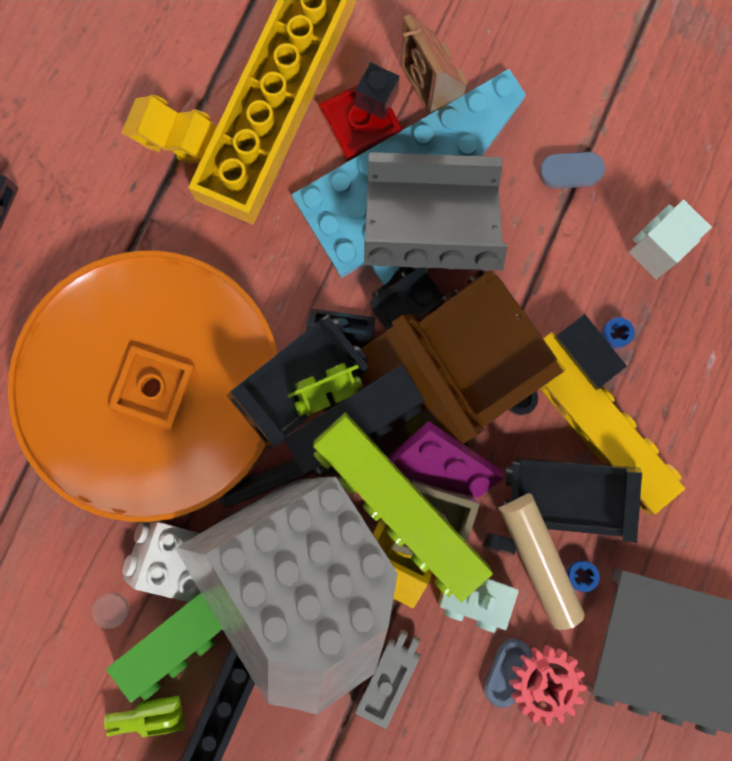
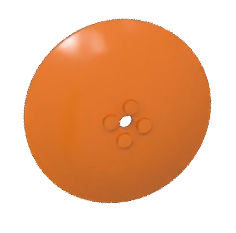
[8,251,278,522]

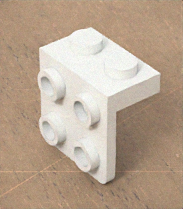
[122,520,201,602]

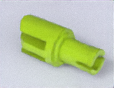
[104,695,186,738]

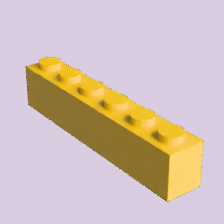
[539,332,686,515]

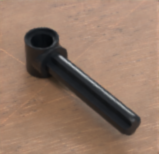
[220,458,336,507]

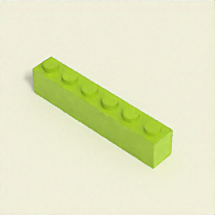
[313,412,493,603]

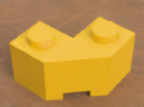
[121,95,217,163]

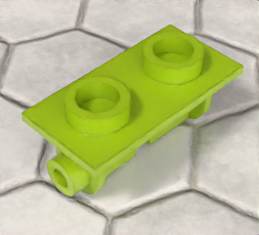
[288,363,363,416]

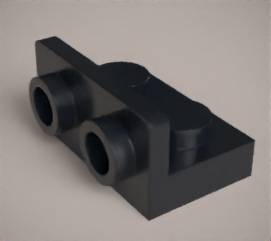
[370,267,443,331]

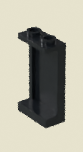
[226,315,370,449]
[504,457,642,543]

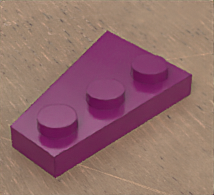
[388,421,503,498]

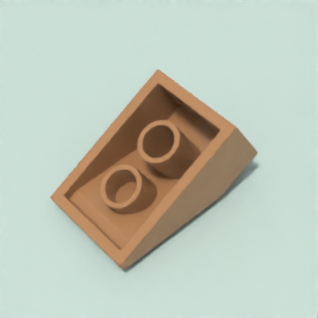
[400,14,467,115]

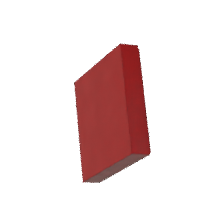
[318,85,403,162]

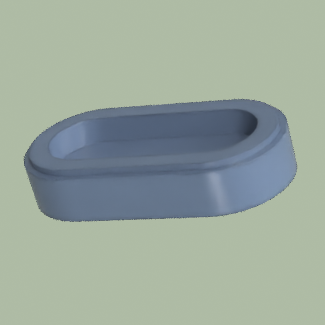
[539,152,605,189]
[484,638,532,708]

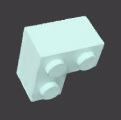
[629,199,712,279]

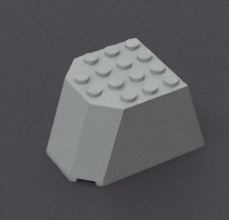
[175,477,398,714]

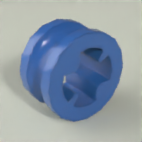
[601,317,635,349]
[566,560,600,592]

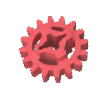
[509,645,587,726]

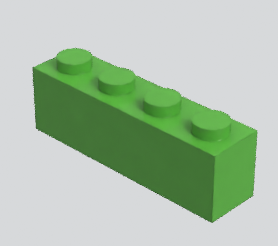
[106,593,222,703]

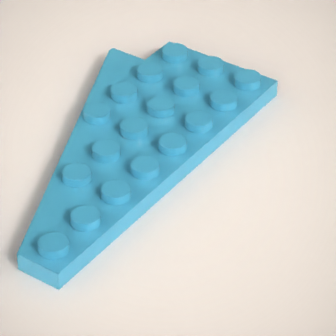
[291,69,526,285]

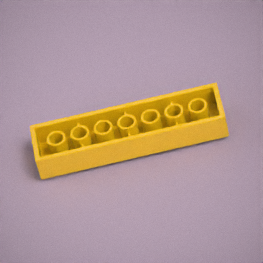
[188,0,356,225]

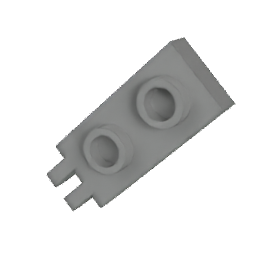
[355,630,421,729]

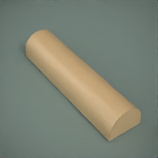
[499,493,585,630]

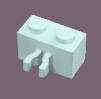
[437,578,519,633]

